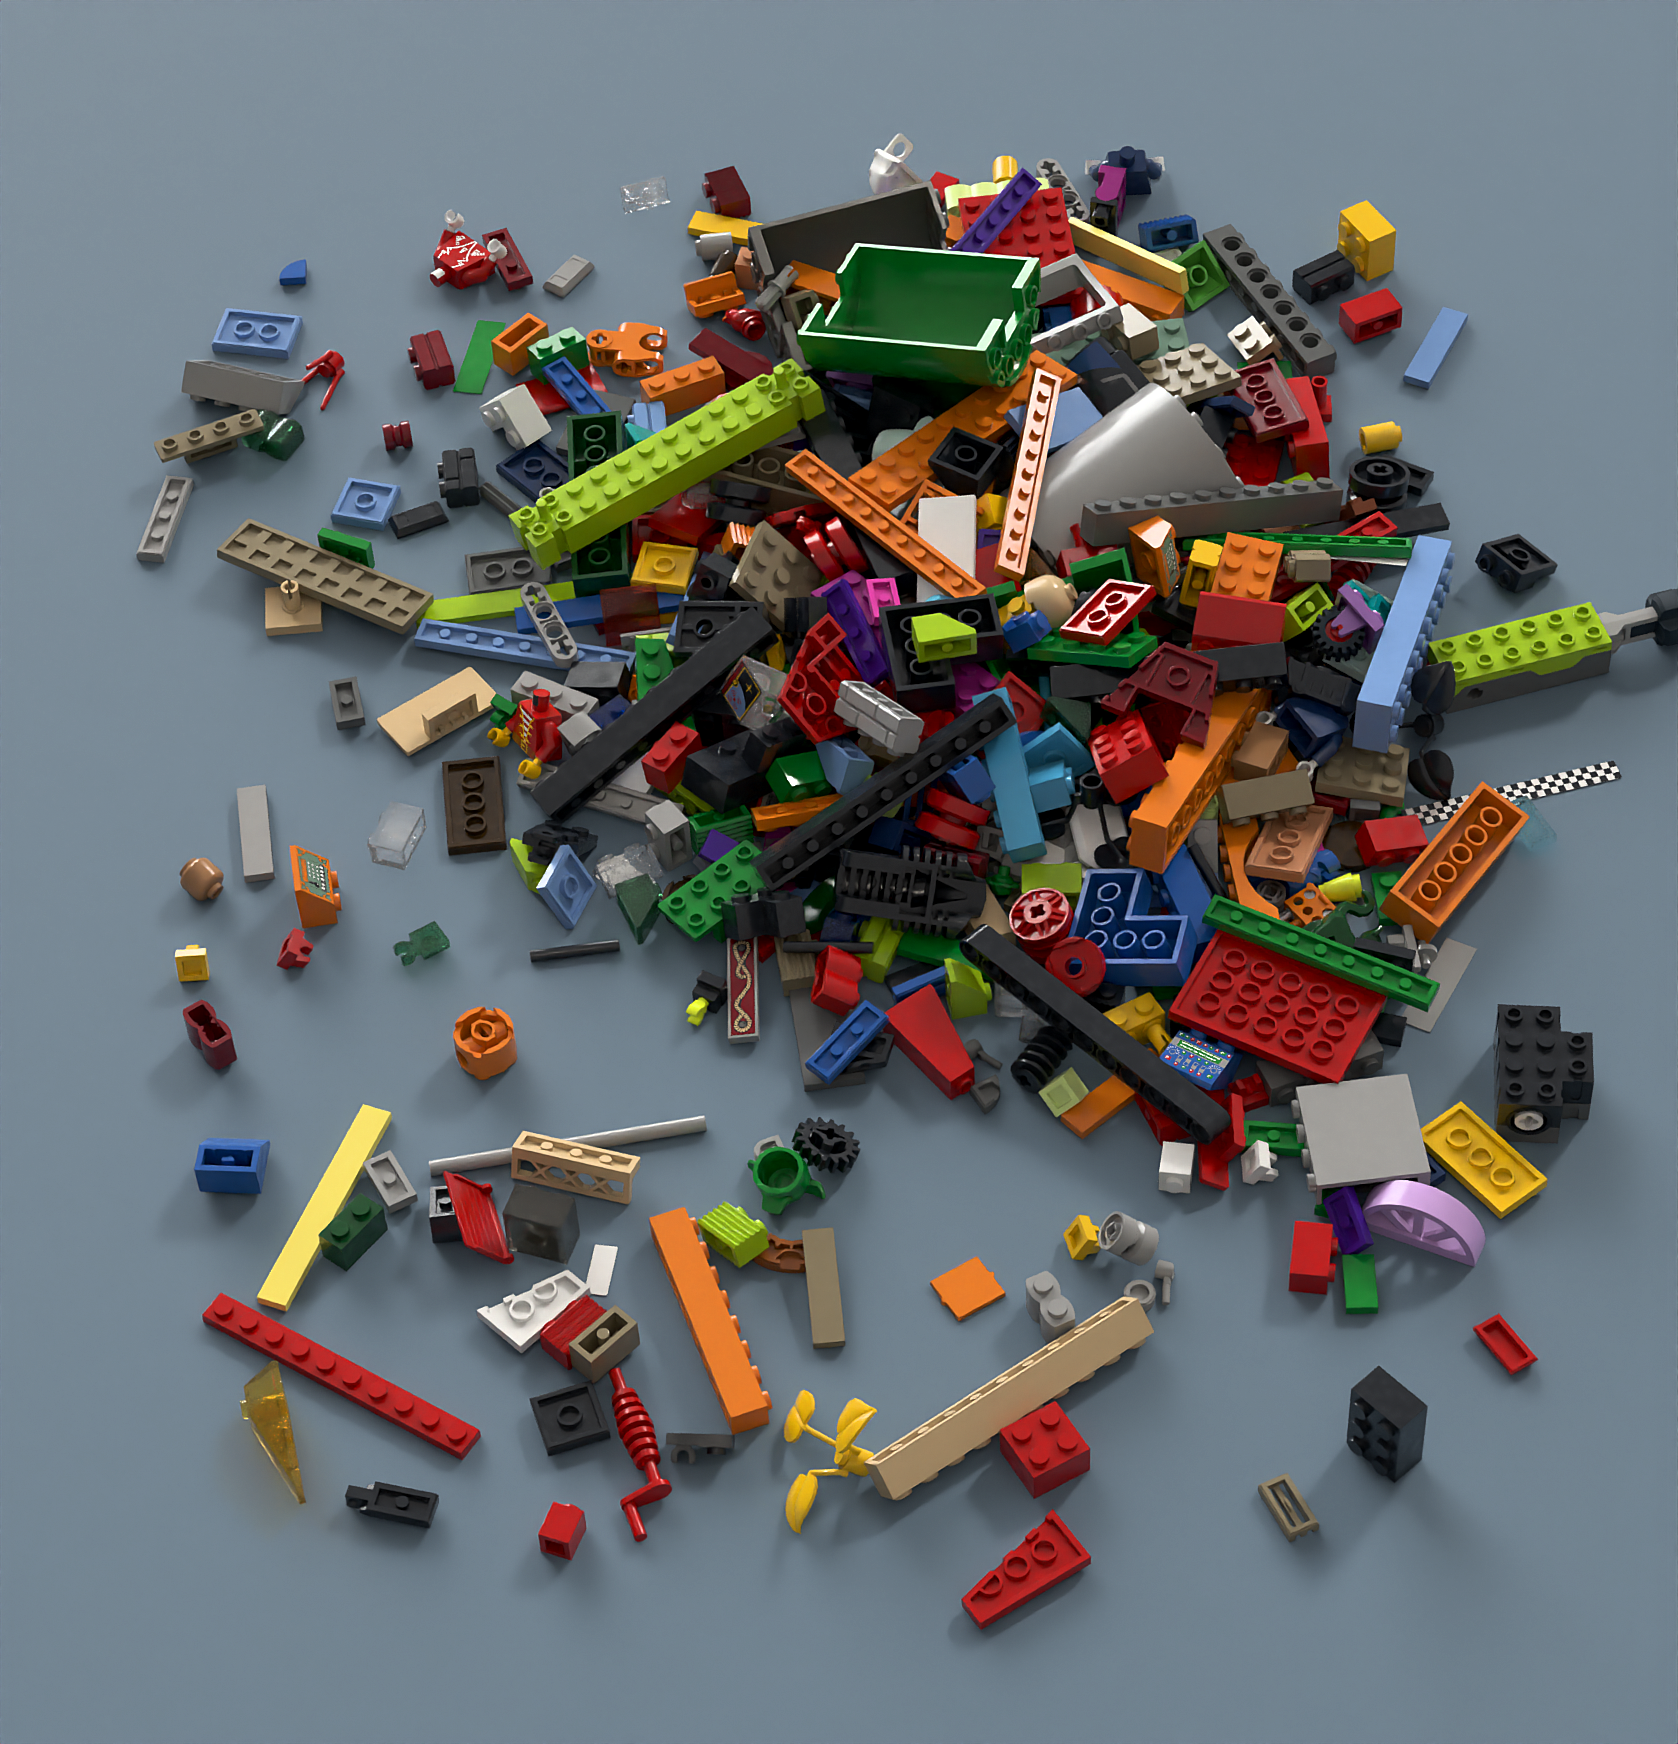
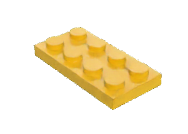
[1421,1101,1548,1219]

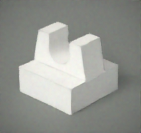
[1241,1140,1279,1185]

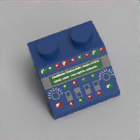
[1159,1028,1243,1091]

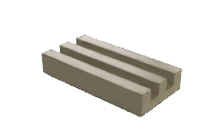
[1258,1473,1319,1542]

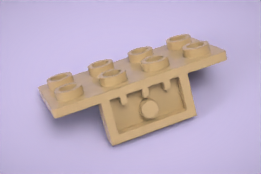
[377,667,496,756]

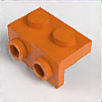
[683,271,746,318]

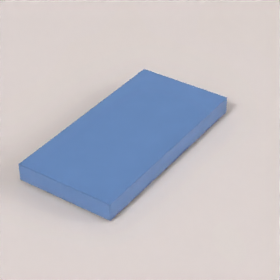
[1003,387,1103,454]

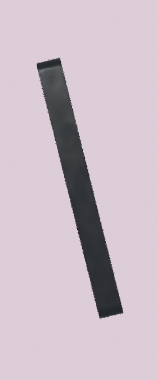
[959,924,1232,1145]

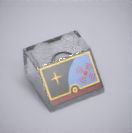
[720,655,788,730]

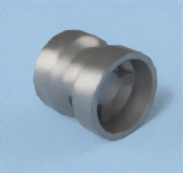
[1256,880,1286,914]

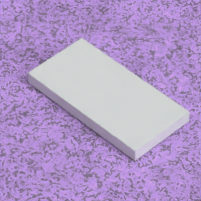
[917,495,977,603]

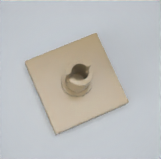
[265,580,323,636]

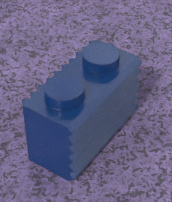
[1138,214,1199,252]

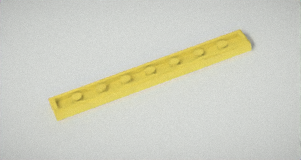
[257,1104,392,1312]

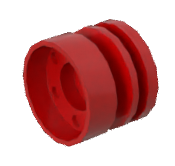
[1009,887,1074,964]

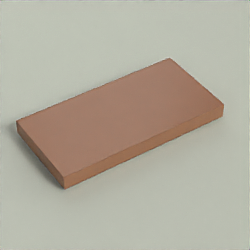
[1245,805,1333,883]

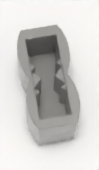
[1026,1271,1075,1344]

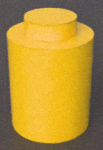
[992,156,1018,184]
[1359,421,1402,455]

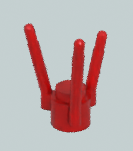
[301,350,345,410]

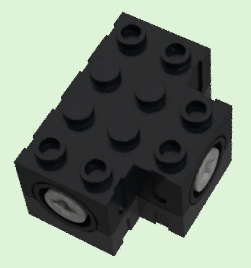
[1493,1004,1594,1144]

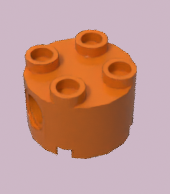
[453,1007,517,1080]

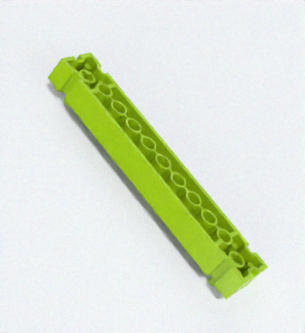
[509,358,825,570]

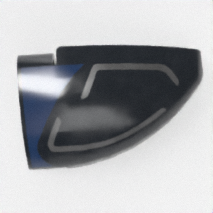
[1064,337,1150,417]

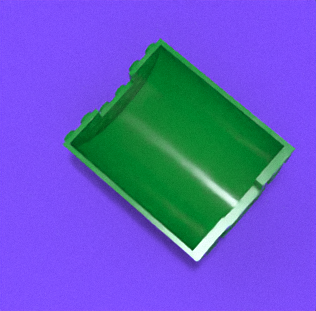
[796,243,1041,388]

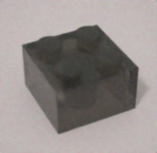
[502,1184,580,1265]

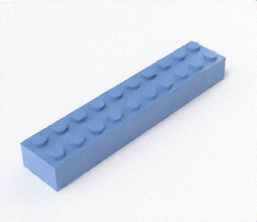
[1352,535,1455,753]

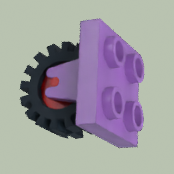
[1311,584,1384,662]

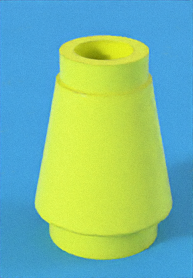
[1318,872,1362,902]

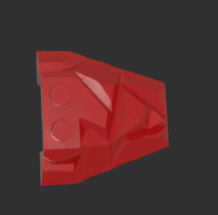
[777,613,894,745]

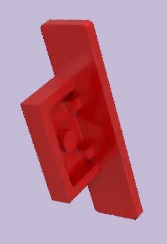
[1195,1084,1246,1191]

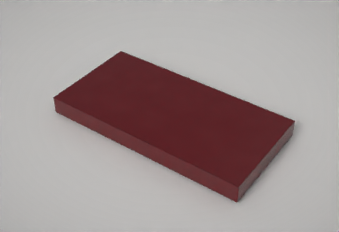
[1228,358,1309,444]

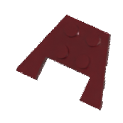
[1100,642,1219,749]

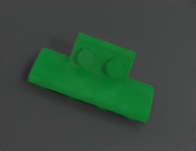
[658,840,765,944]

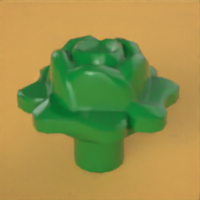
[985,865,1020,896]

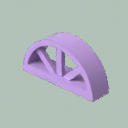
[1361,1180,1485,1267]

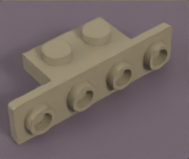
[154,409,264,464]

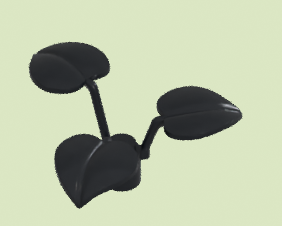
[1349,661,1456,800]
[1038,773,1139,869]

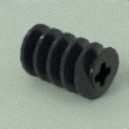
[1010,1026,1073,1094]

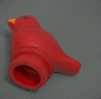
[722,308,766,341]

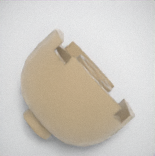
[1024,575,1078,633]

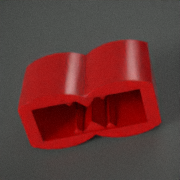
[811,945,863,1016]

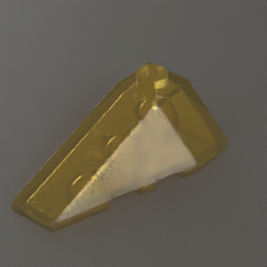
[240,1360,306,1504]

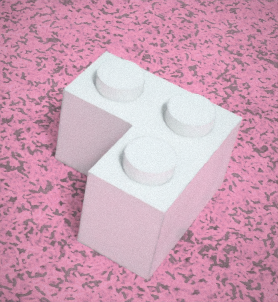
[479,384,552,450]

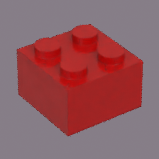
[999,1401,1090,1499]

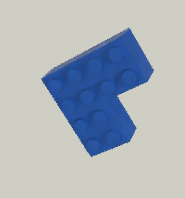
[1068,868,1198,986]

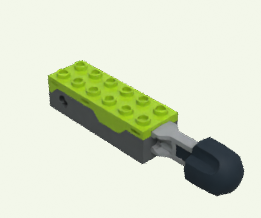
[1426,589,1678,714]

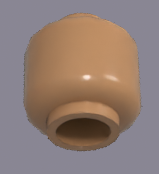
[180,858,224,901]

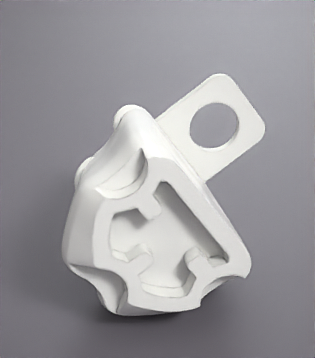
[869,133,923,195]

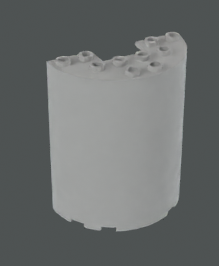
[999,383,1245,577]

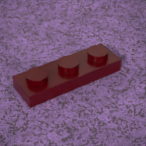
[482,228,533,291]

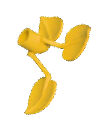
[784,1390,877,1534]

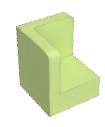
[1038,1067,1089,1117]

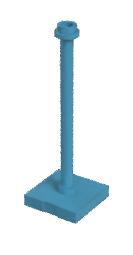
[1023,677,1096,778]

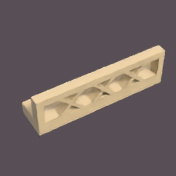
[511,1131,640,1205]

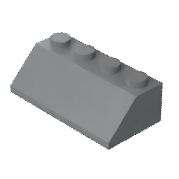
[181,360,305,418]

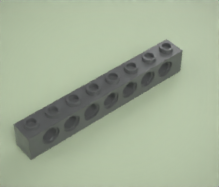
[1203,224,1337,381]

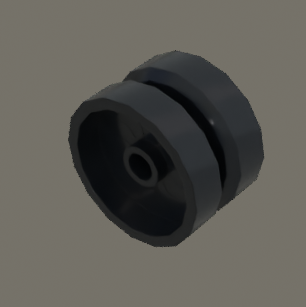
[1346,456,1410,517]
[705,479,771,527]

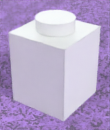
[1159,1141,1195,1193]

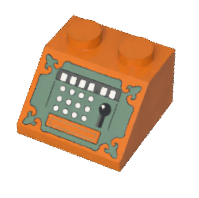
[1128,515,1181,598]
[290,845,342,928]

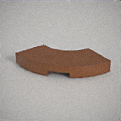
[752,1233,806,1273]

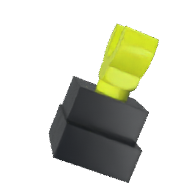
[686,970,728,1026]

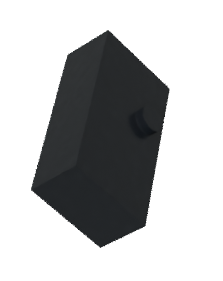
[681,722,808,814]

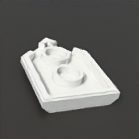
[1066,804,1129,869]

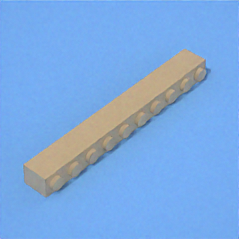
[863,1296,1154,1500]

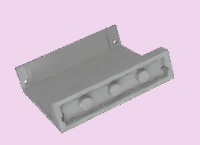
[1291,1074,1431,1205]

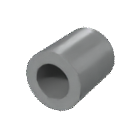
[695,232,733,261]

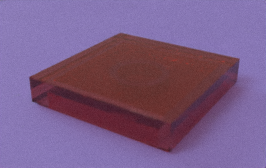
[600,583,661,647]

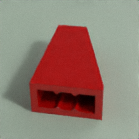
[883,984,975,1100]

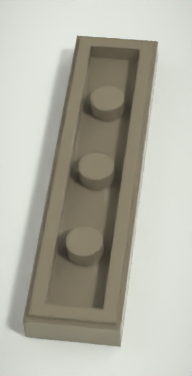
[802,1227,845,1349]

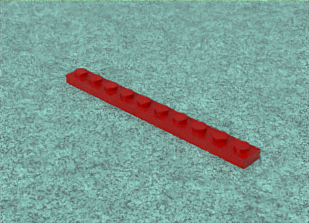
[202,1293,481,1460]

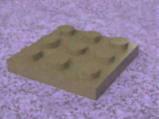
[1136,343,1242,405]
[729,520,823,638]
[1315,736,1410,807]

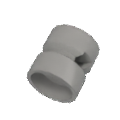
[1098,1211,1159,1266]

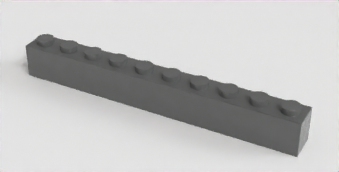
[1080,477,1343,547]

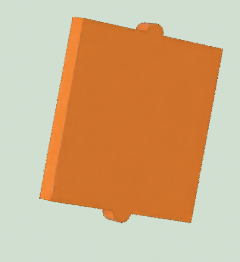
[930,1256,1006,1321]

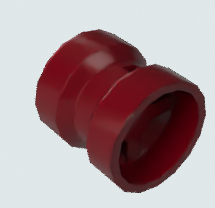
[382,420,413,451]

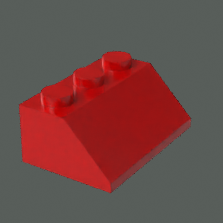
[1191,591,1287,652]

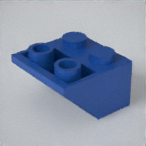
[194,1138,271,1194]

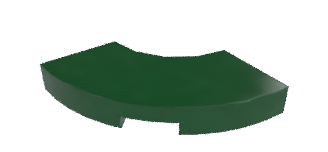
[803,874,835,935]

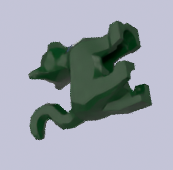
[1302,890,1384,949]

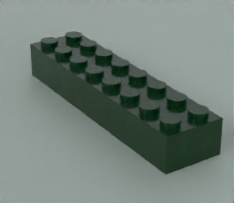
[567,410,632,598]

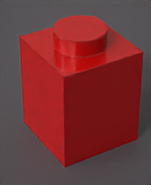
[538,1501,587,1560]

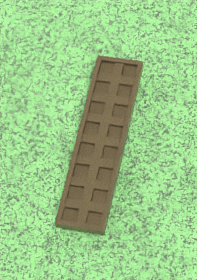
[217,518,434,635]

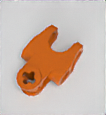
[586,322,668,377]

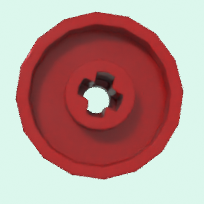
[803,517,869,582]
[915,787,991,850]

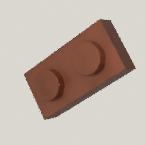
[1324,497,1377,524]

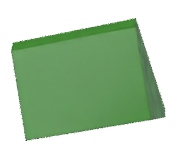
[1164,240,1230,312]

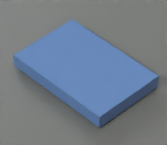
[211,308,303,359]

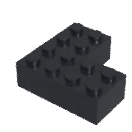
[879,593,1004,713]

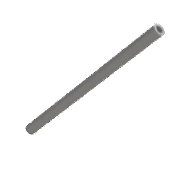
[429,1115,707,1176]

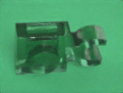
[393,921,450,966]

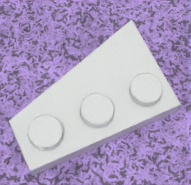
[477,1270,591,1353]

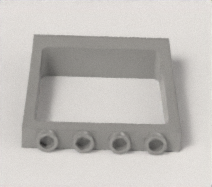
[1030,253,1124,354]

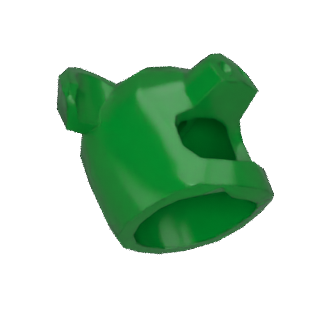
[747,1146,826,1215]

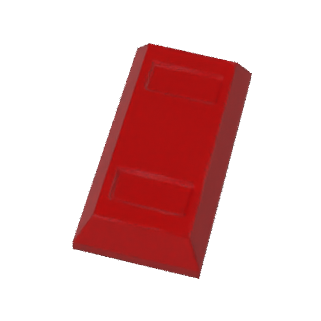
[1472,1313,1538,1375]

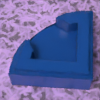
[279,259,307,285]

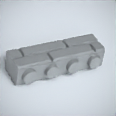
[834,680,924,757]

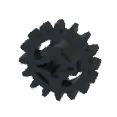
[792,1117,860,1174]

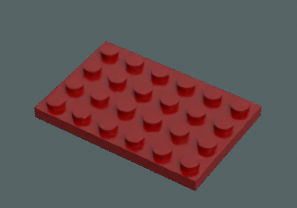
[958,187,1083,307]
[1168,929,1387,1084]

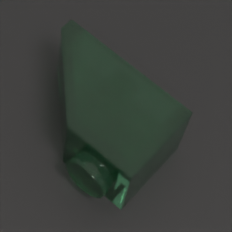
[614,873,662,945]

